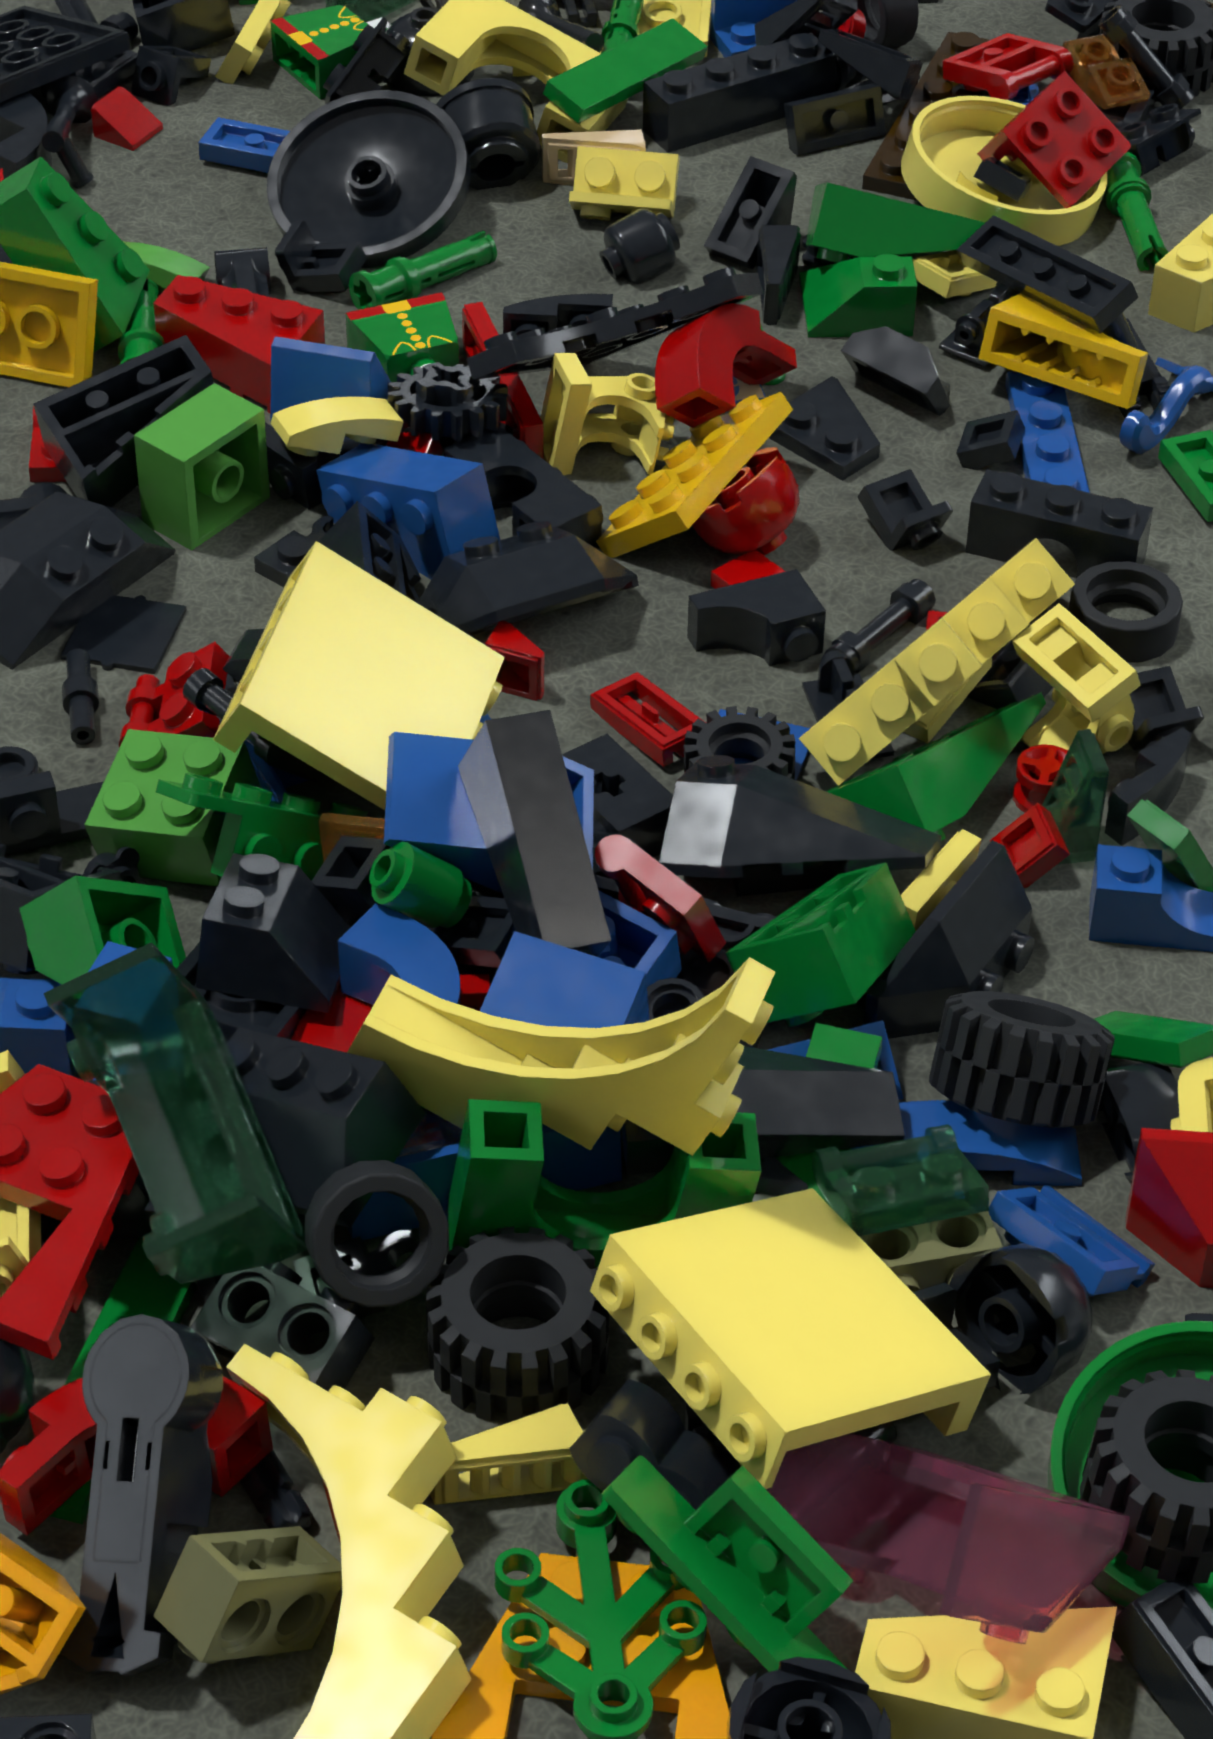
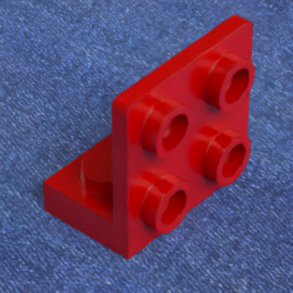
[977,71,1131,208]

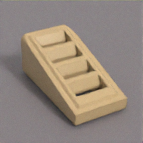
[542,129,646,186]

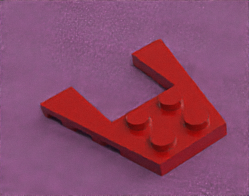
[0,1064,160,1360]

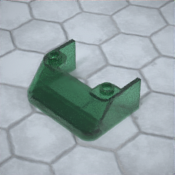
[43,942,307,1284]

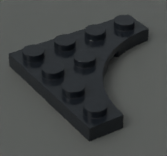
[466,267,764,380]

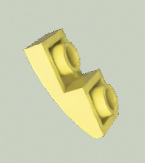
[270,396,404,457]

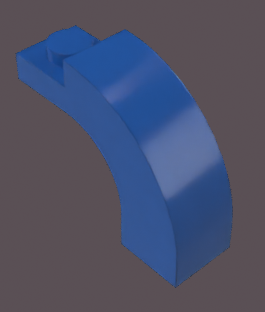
[338,903,461,1005]

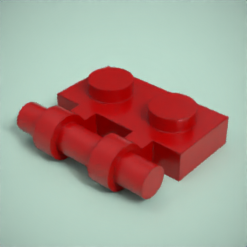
[119,641,229,748]

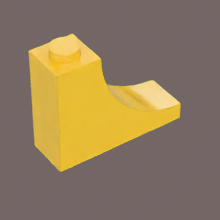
[978,293,1148,409]

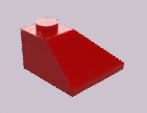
[1125,1128,1213,1288]

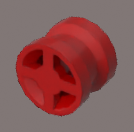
[1013,744,1079,818]

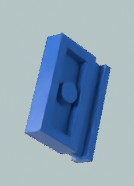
[988,1185,1155,1296]

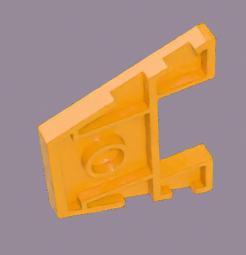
[431,1553,729,1739]

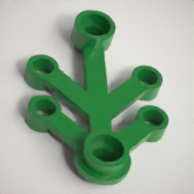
[494,1479,707,1739]

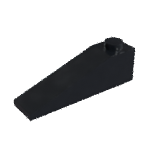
[659,755,942,878]

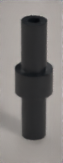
[62,648,99,745]

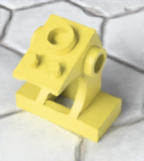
[540,353,675,475]
[1012,603,1141,765]

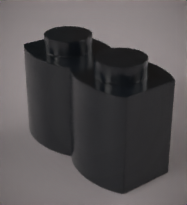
[569,1379,737,1510]

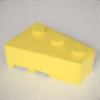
[855,1607,1117,1739]

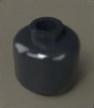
[600,209,680,284]

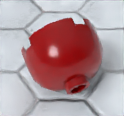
[692,447,800,555]

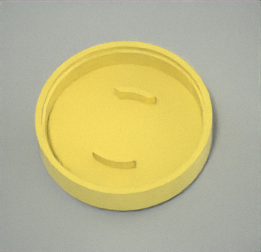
[901,96,1107,246]

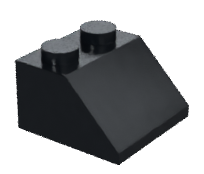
[196,853,351,1013]

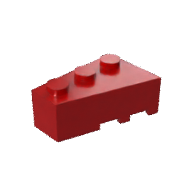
[153,275,325,413]

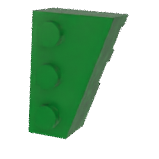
[0,157,150,352]
[725,862,916,1027]

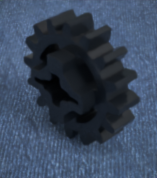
[387,362,508,441]

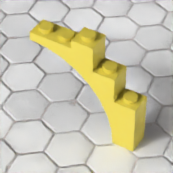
[799,538,1075,786]
[347,957,775,1156]
[226,1344,472,1739]

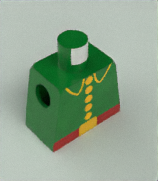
[270,5,390,100]
[346,292,459,382]

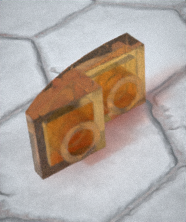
[1062,34,1151,109]

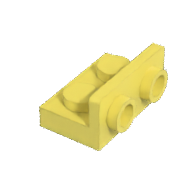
[569,146,680,221]

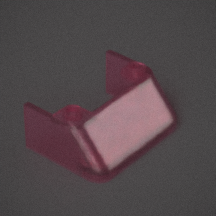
[766,1433,1131,1644]

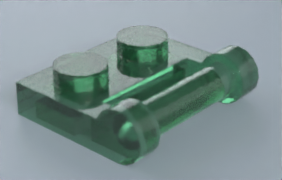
[812,1124,989,1236]

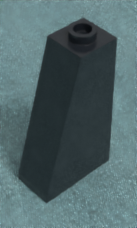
[458,710,611,957]

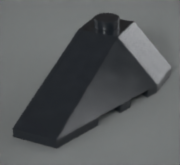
[620,1046,905,1175]

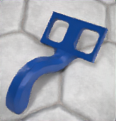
[1119,357,1213,454]

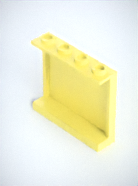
[213,541,505,810]
[590,1188,991,1489]

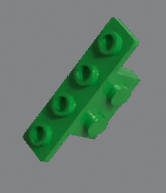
[156,773,384,881]
[602,1456,854,1672]

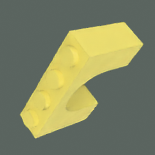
[404,0,628,163]

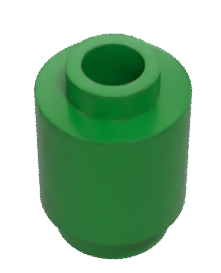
[369,842,472,928]

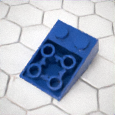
[384,732,594,894]

